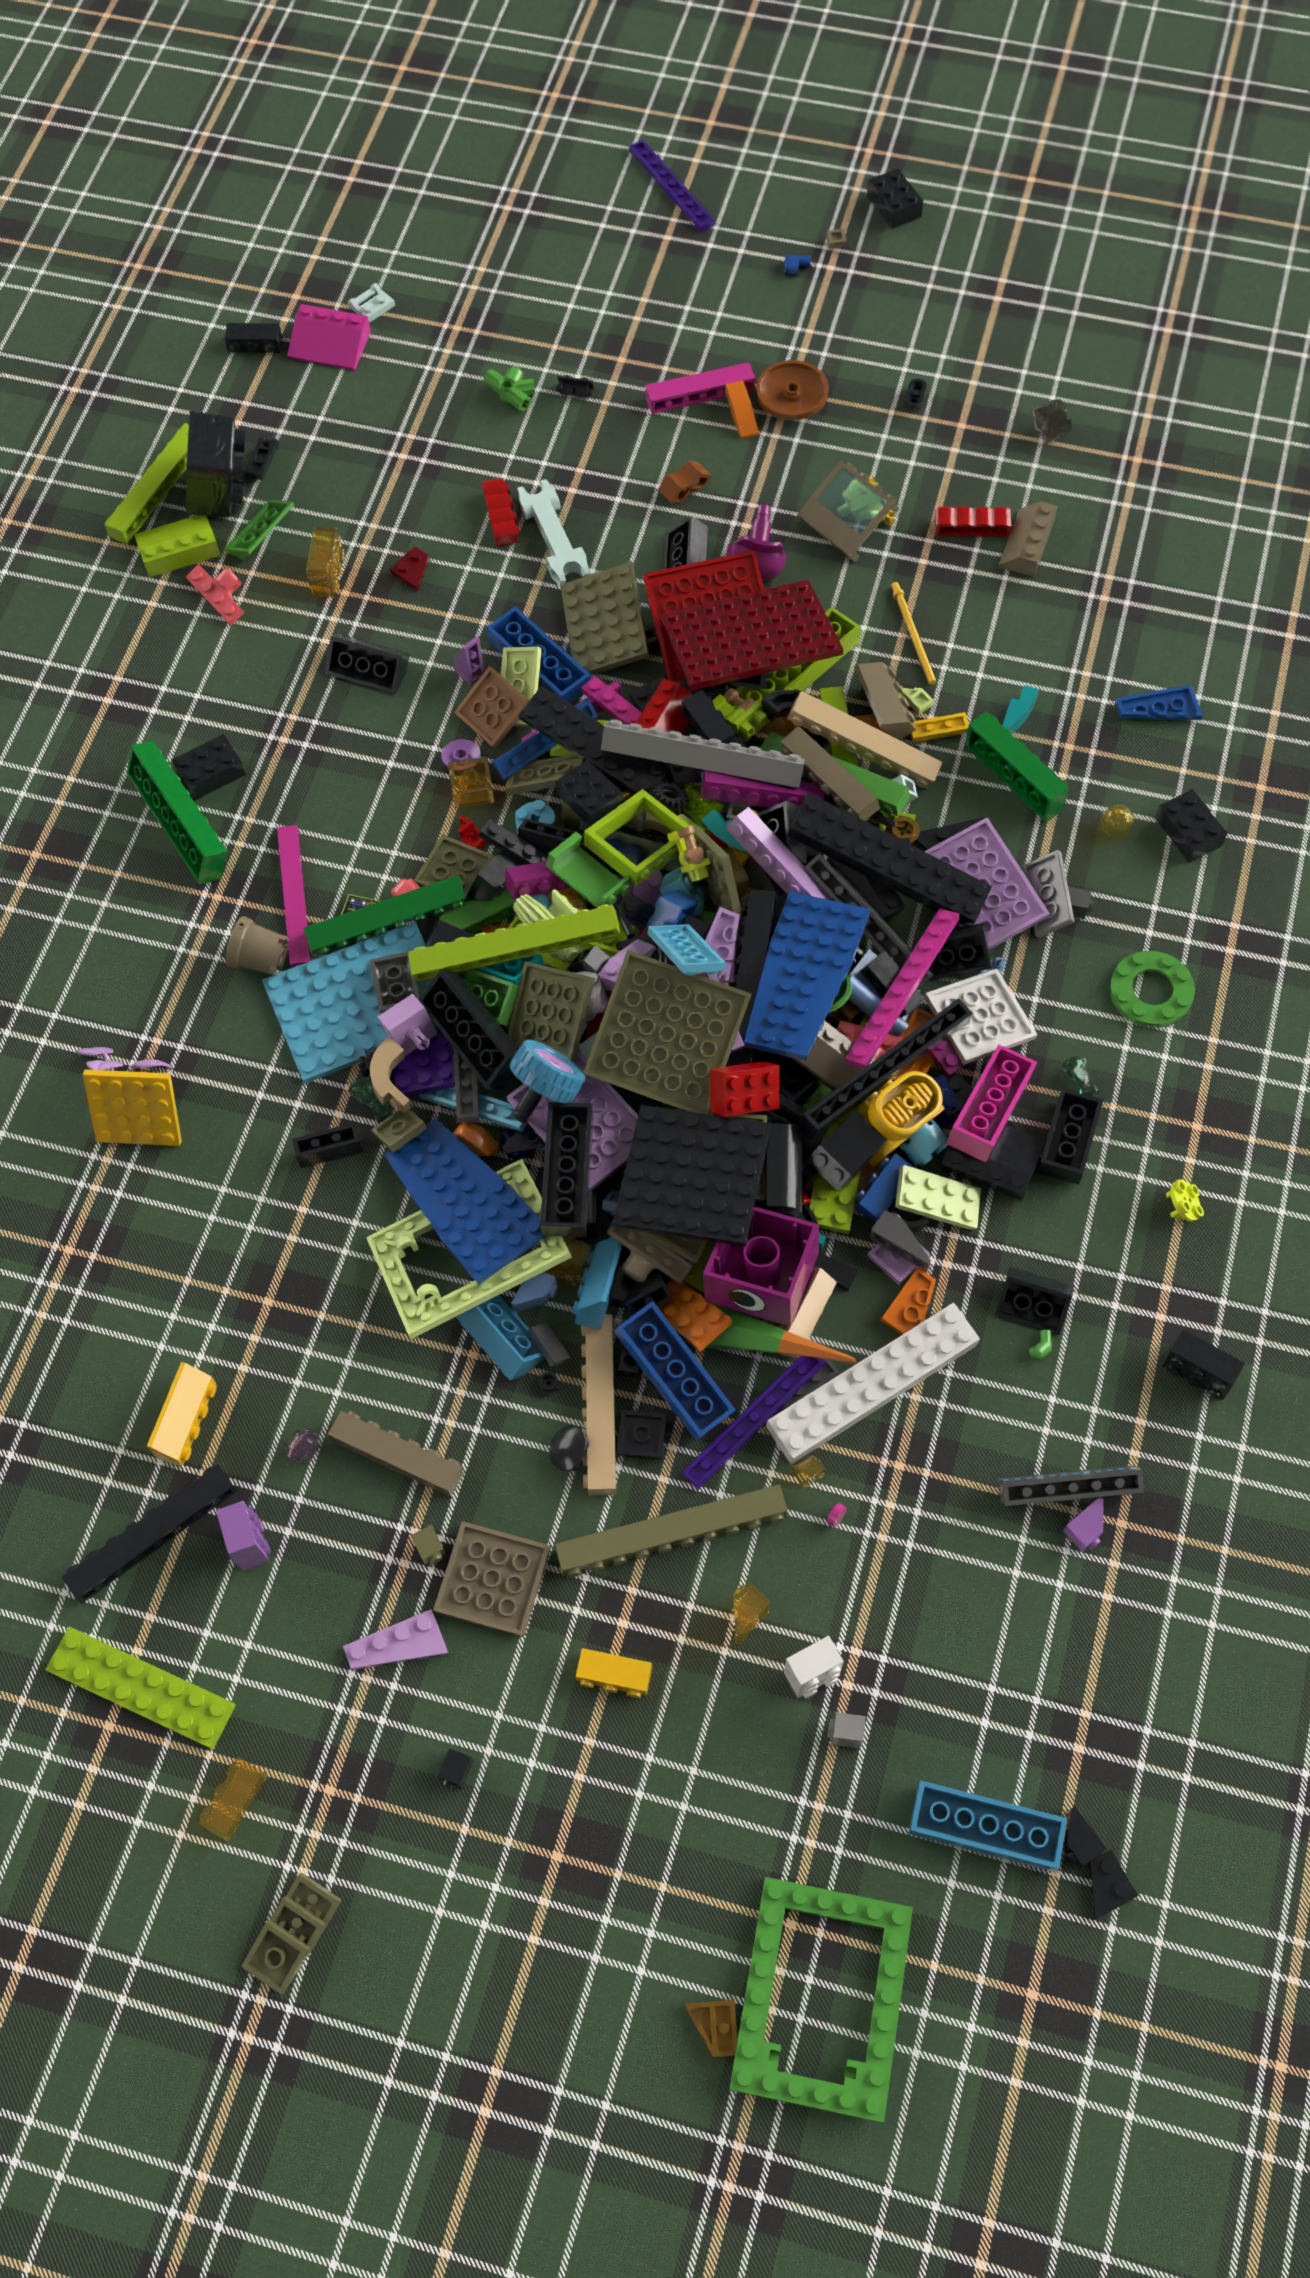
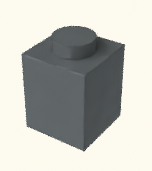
[1068,887,1094,919]

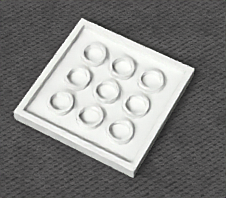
[924,969,1037,1065]

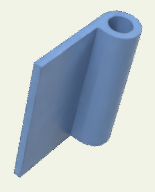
[849,949,924,1037]

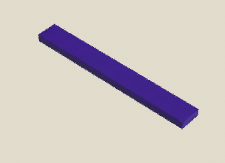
[629,140,715,232]
[682,1356,826,1490]

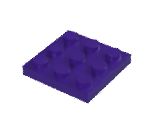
[394,1033,455,1097]

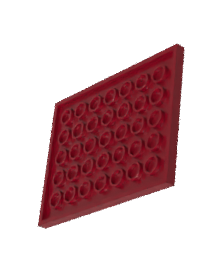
[661,579,843,691]

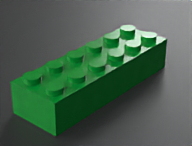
[965,711,1069,823]

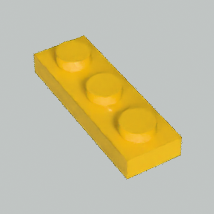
[910,712,969,743]

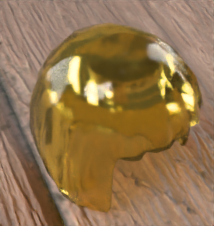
[1100,805,1134,839]

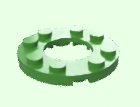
[1110,951,1195,1027]

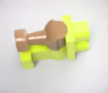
[667,825,710,882]

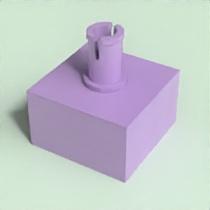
[378,994,438,1056]

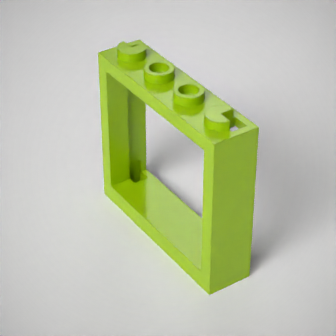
[584,789,690,886]

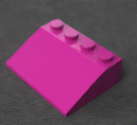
[287,304,371,371]

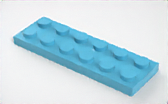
[648,924,726,976]

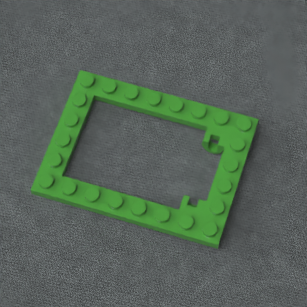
[729,1877,913,2124]

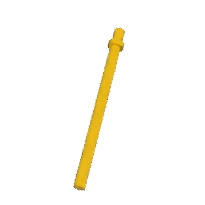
[891,582,936,685]

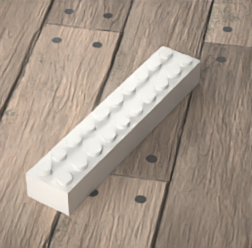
[766,1303,980,1464]

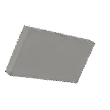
[1023,850,1075,938]

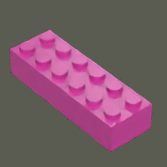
[946,1044,1037,1162]

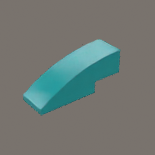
[1002,685,1039,734]
[701,810,750,855]

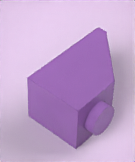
[1063,1497,1104,1552]

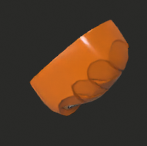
[453,1122,500,1156]

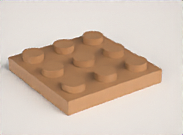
[454,666,529,748]

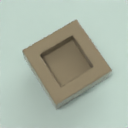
[826,229,847,249]

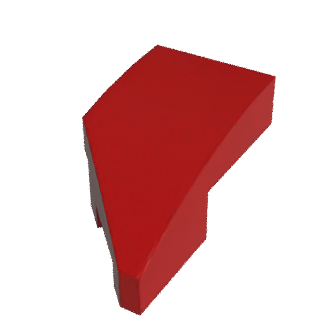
[459,815,488,850]

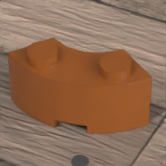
[658,460,712,503]

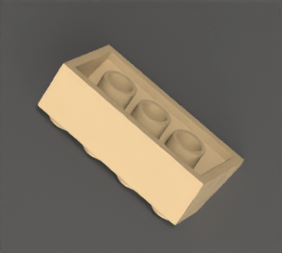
[763,1267,837,1358]

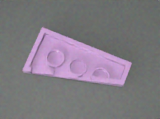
[704,907,740,986]
[343,1609,449,1670]

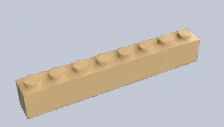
[787,691,942,789]
[581,1314,616,1496]

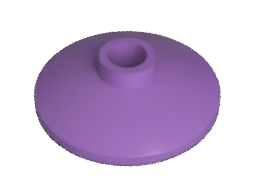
[441,739,480,770]

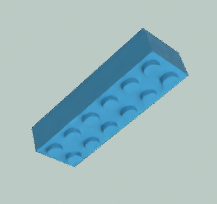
[908,1780,1068,1872]

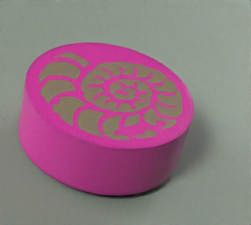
[827,1503,847,1527]

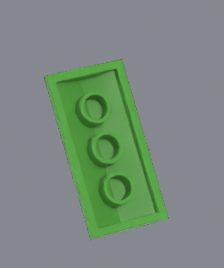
[225,500,294,560]

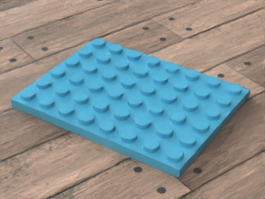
[262,922,440,1084]

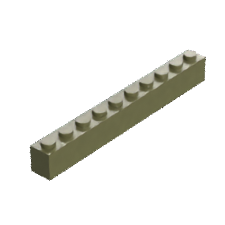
[555,1484,788,1577]

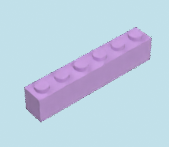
[726,807,832,900]

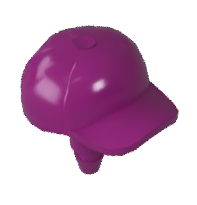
[726,504,787,582]

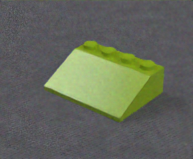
[134,515,220,578]

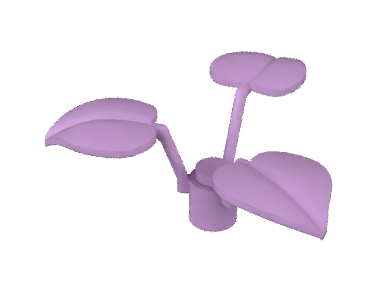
[77,1047,172,1072]

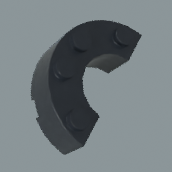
[761,689,829,750]

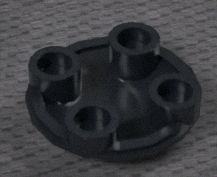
[549,1426,590,1471]

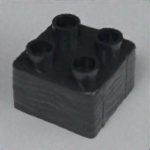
[186,411,245,517]

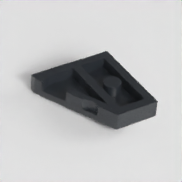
[1089,1849,1138,1920]

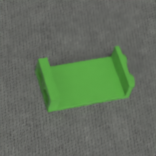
[546,832,631,908]

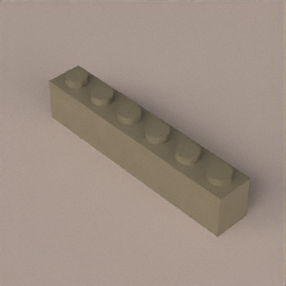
[781,726,880,821]
[328,1411,464,1497]

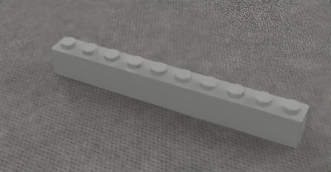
[600,720,805,788]

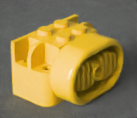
[858,1071,945,1167]

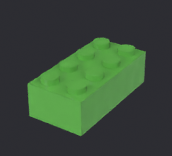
[458,969,519,1027]

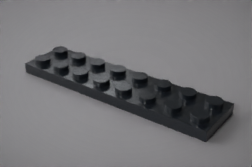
[518,686,671,795]

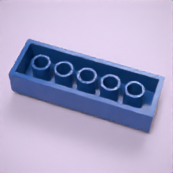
[486,606,591,704]
[614,1301,735,1440]

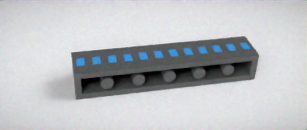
[998,1465,1144,1506]

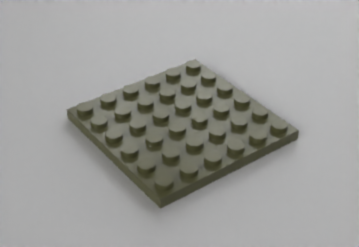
[583,950,752,1114]

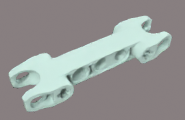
[517,479,590,588]

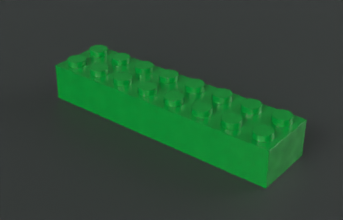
[126,741,227,885]

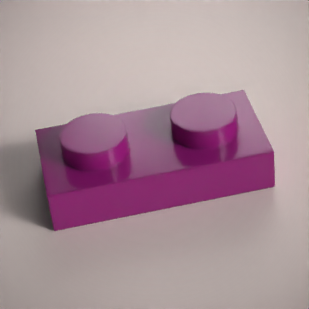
[929,1039,965,1078]

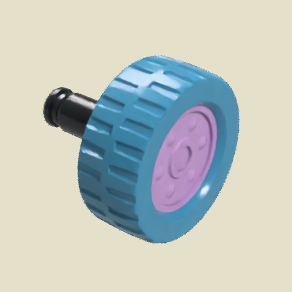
[510,1040,586,1123]

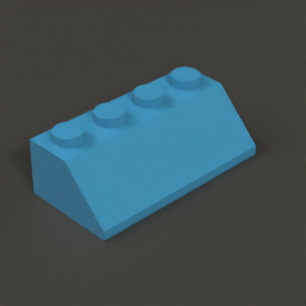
[572,1237,623,1330]
[456,1295,545,1380]

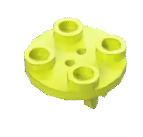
[1166,1180,1204,1221]

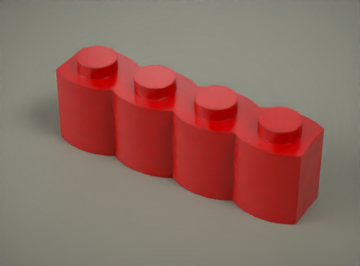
[482,478,521,547]
[934,506,1011,537]

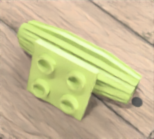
[513,889,579,962]

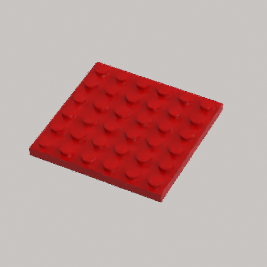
[643,550,764,683]

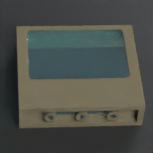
[797,461,899,563]

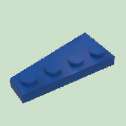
[1115,685,1203,720]

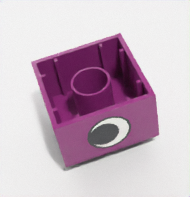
[703,1207,819,1326]

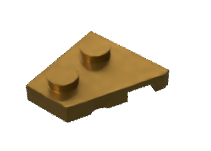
[686,2000,738,2057]

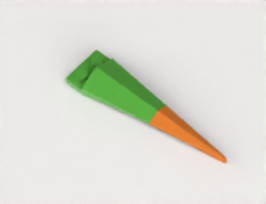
[683,1304,857,1363]

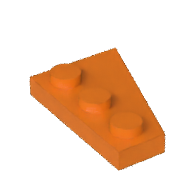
[880,1267,936,1336]

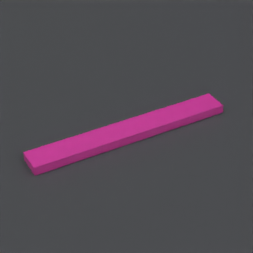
[277,825,311,968]

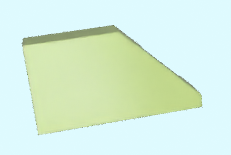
[901,686,934,714]

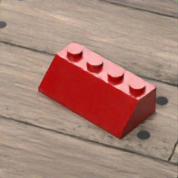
[635,679,692,763]

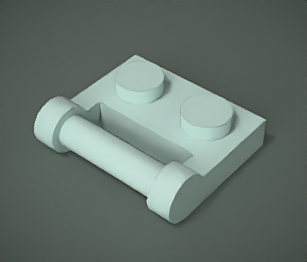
[348,283,395,323]

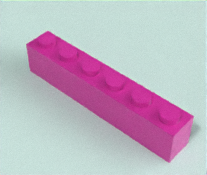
[645,362,755,414]

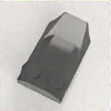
[370,952,420,1014]

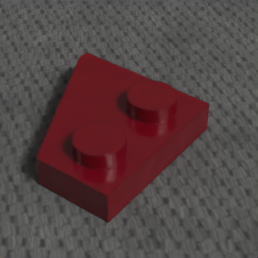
[390,546,429,591]

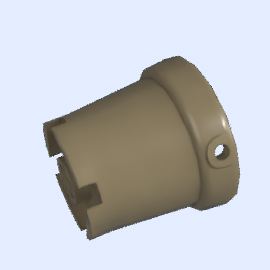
[225,916,289,976]

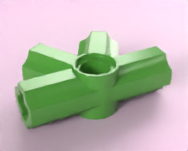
[483,366,535,411]

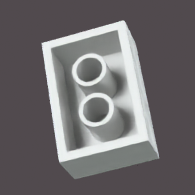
[784,1636,844,1699]

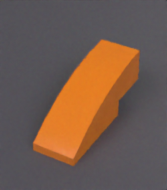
[725,380,759,439]

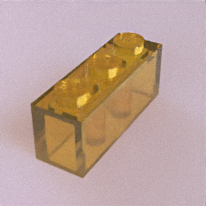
[199,1758,268,1842]

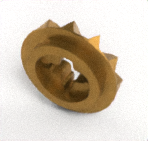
[887,817,920,844]

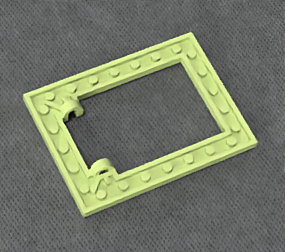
[366,1159,572,1339]

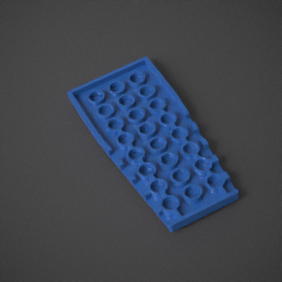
[744,891,870,1061]
[384,1119,547,1285]

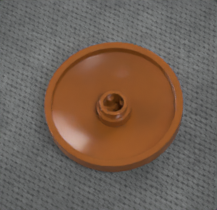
[756,360,829,420]

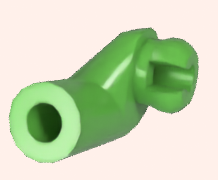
[1029,1330,1052,1359]

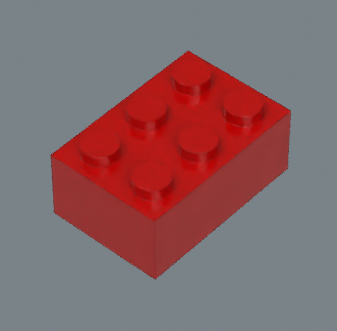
[710,1061,779,1117]

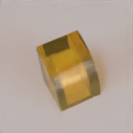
[792,1455,825,1488]

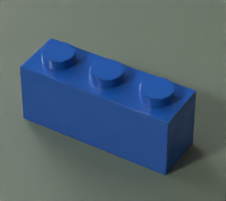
[854,1153,913,1223]

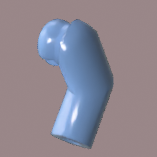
[975,957,1005,976]

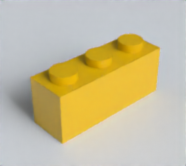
[576,1648,653,1698]

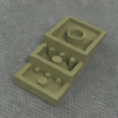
[241,1873,342,1995]

